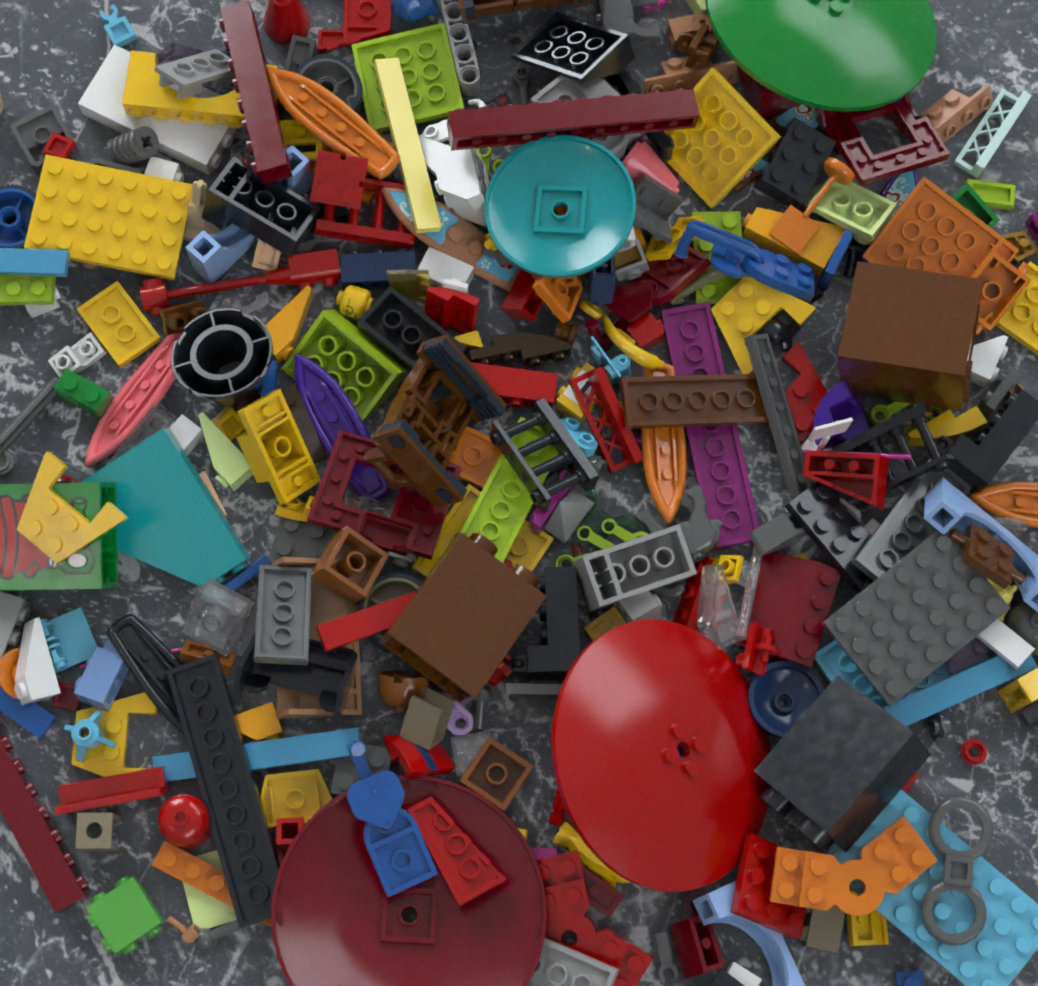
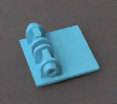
[590,336,631,390]
[41,607,97,674]

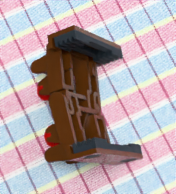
[364,334,507,508]

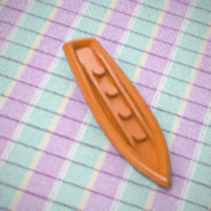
[267,67,401,179]
[641,362,687,525]
[969,482,1038,528]

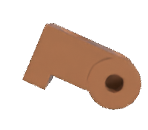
[666,13,712,51]

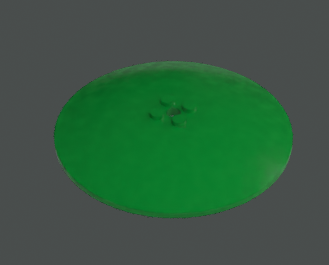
[705,0,937,112]

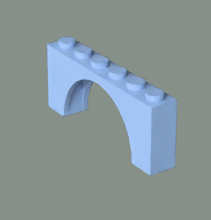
[692,881,806,986]

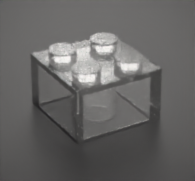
[181,578,255,656]

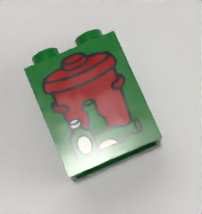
[0,482,118,590]

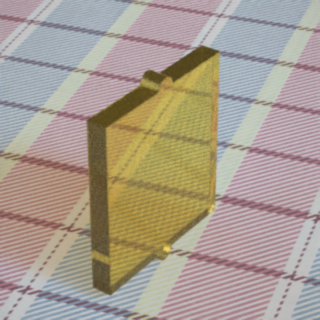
[387,268,432,300]

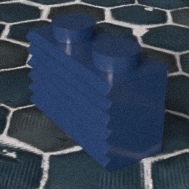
[588,256,616,305]

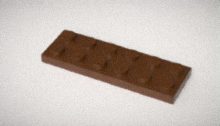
[620,374,769,429]

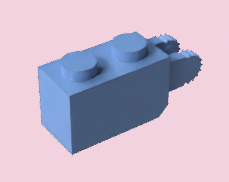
[74,639,129,712]

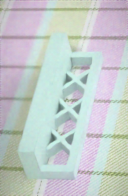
[953,89,1032,179]

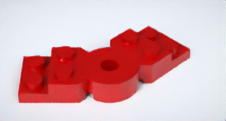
[536,850,654,986]

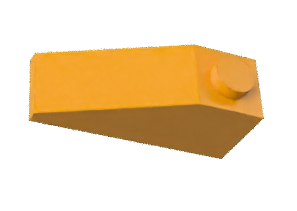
[265,285,313,363]

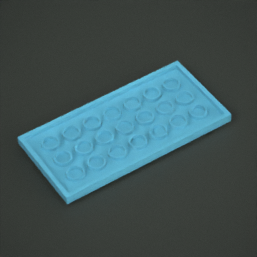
[824,789,1038,986]

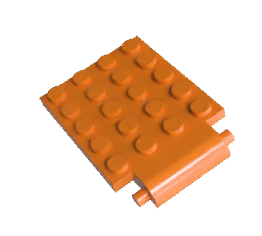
[861,177,1031,335]

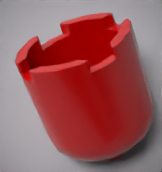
[158,794,212,849]

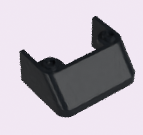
[232,632,357,727]

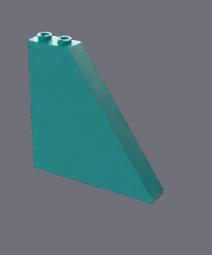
[81,428,252,588]

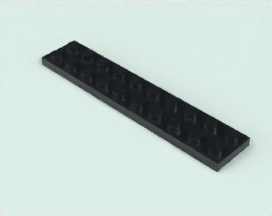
[166,653,280,928]

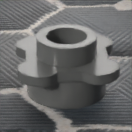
[927,712,951,741]

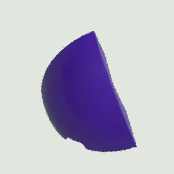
[813,379,873,449]

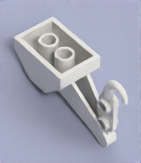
[418,99,489,226]

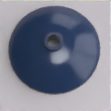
[748,661,824,738]

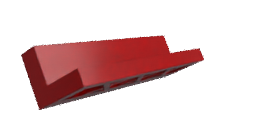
[568,366,643,473]
[55,766,168,815]

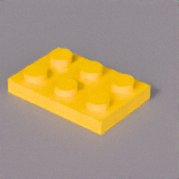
[76,281,161,369]

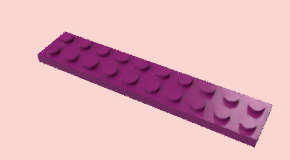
[660,302,759,549]

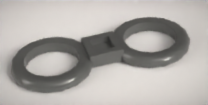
[921,797,994,946]

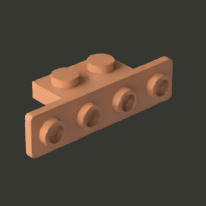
[643,56,738,94]
[919,85,993,143]

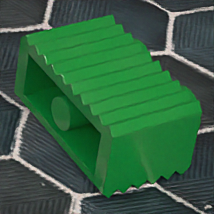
[54,369,114,419]

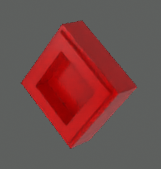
[42,132,77,159]

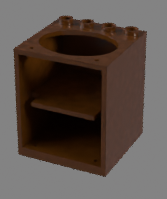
[838,261,983,412]

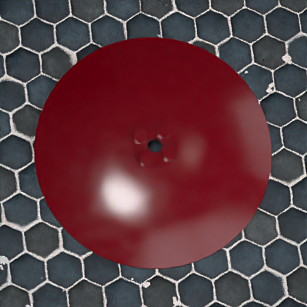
[271,776,547,986]

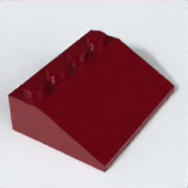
[731,552,841,669]

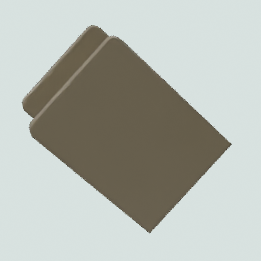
[399,687,455,750]
[75,813,121,852]

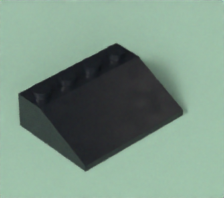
[510,12,635,83]

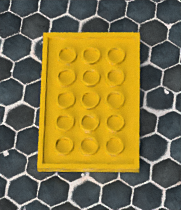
[24,155,193,281]

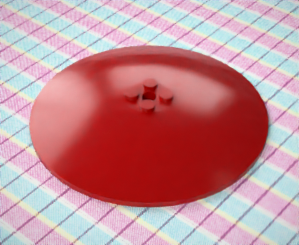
[552,619,771,892]

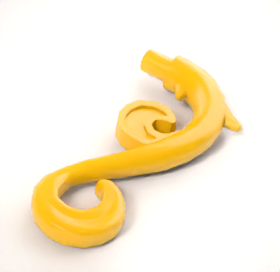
[579,299,664,370]

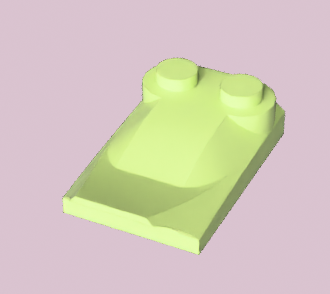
[803,177,897,245]

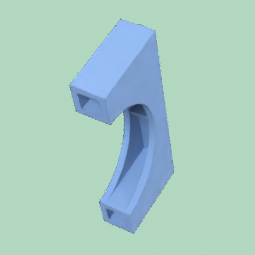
[185,145,313,283]
[924,477,1038,612]

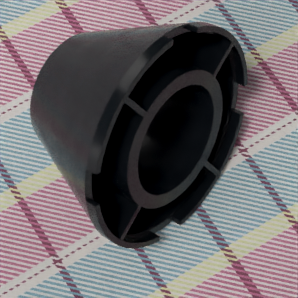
[171,308,273,407]

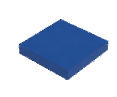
[818,229,853,292]

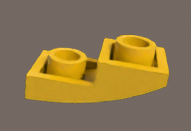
[275,495,315,522]
[706,555,744,585]

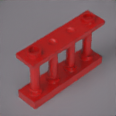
[313,178,415,250]

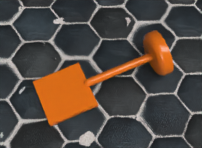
[769,157,855,255]

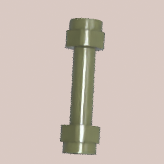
[670,266,725,306]

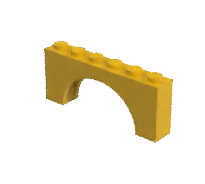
[122,50,278,128]

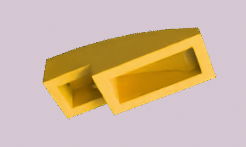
[905,406,988,446]

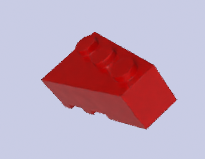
[803,450,889,510]

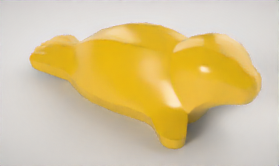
[553,821,631,889]

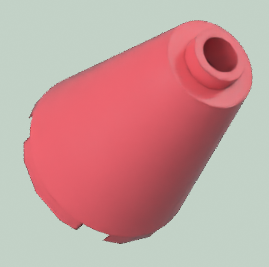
[621,137,680,193]

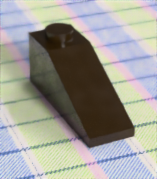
[281,384,327,464]

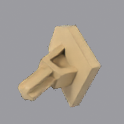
[183,180,221,241]

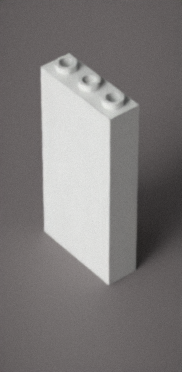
[78,45,241,175]

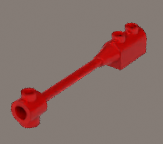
[140,248,341,316]

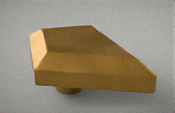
[1001,231,1038,264]

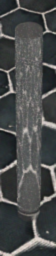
[736,546,762,640]

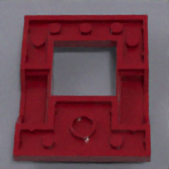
[815,94,950,187]
[307,430,462,560]

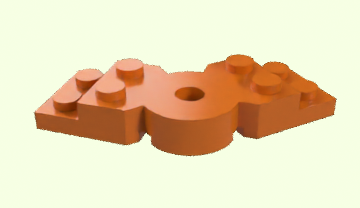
[531,206,589,323]
[769,816,938,916]

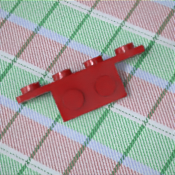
[673,557,725,639]

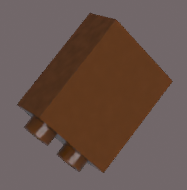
[379,533,546,705]

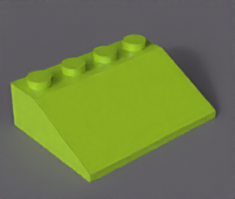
[281,309,409,424]

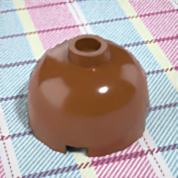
[377,670,430,712]

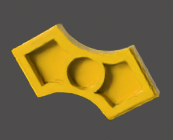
[645,215,705,261]

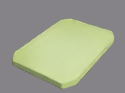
[182,850,237,929]

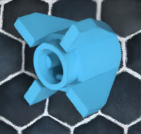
[64,710,117,763]

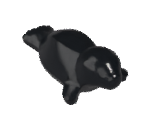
[760,284,823,352]

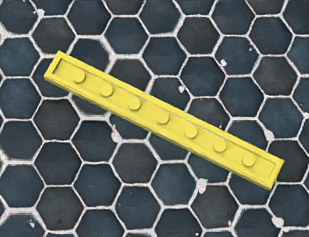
[374,58,442,234]

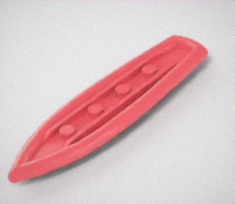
[85,331,184,468]

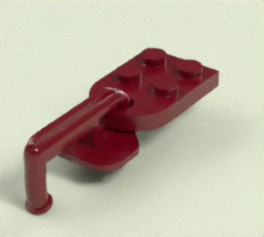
[585,246,711,352]

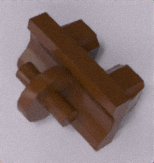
[677,24,719,68]
[160,300,207,335]

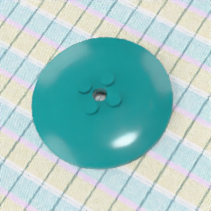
[484,135,636,278]

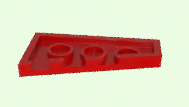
[407,797,507,907]

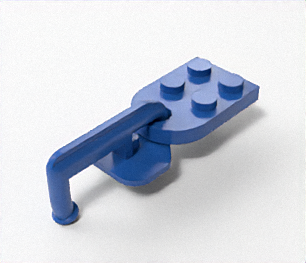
[674,220,814,303]
[347,740,438,897]

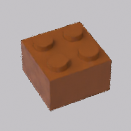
[311,526,389,603]
[460,736,534,813]

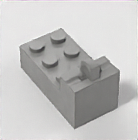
[572,524,697,612]

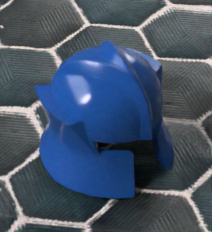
[391,0,441,22]

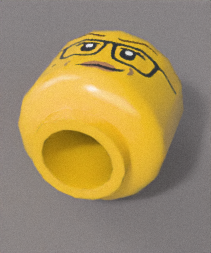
[336,285,374,320]

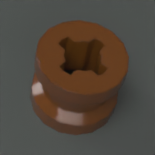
[554,320,579,348]

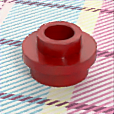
[960,739,987,765]

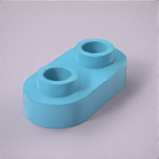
[560,417,598,457]

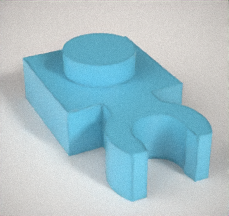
[99,4,137,47]

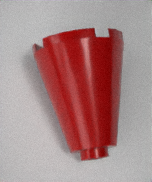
[263,0,311,44]

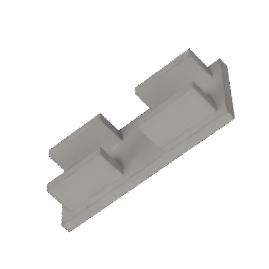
[154,49,235,99]

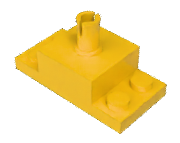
[236,389,321,504]

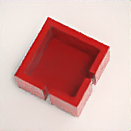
[310,150,369,210]

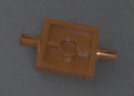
[948,523,1026,589]

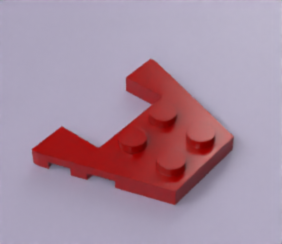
[317,0,391,54]
[763,342,827,444]

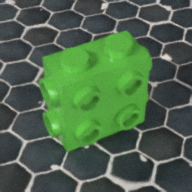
[86,876,165,956]

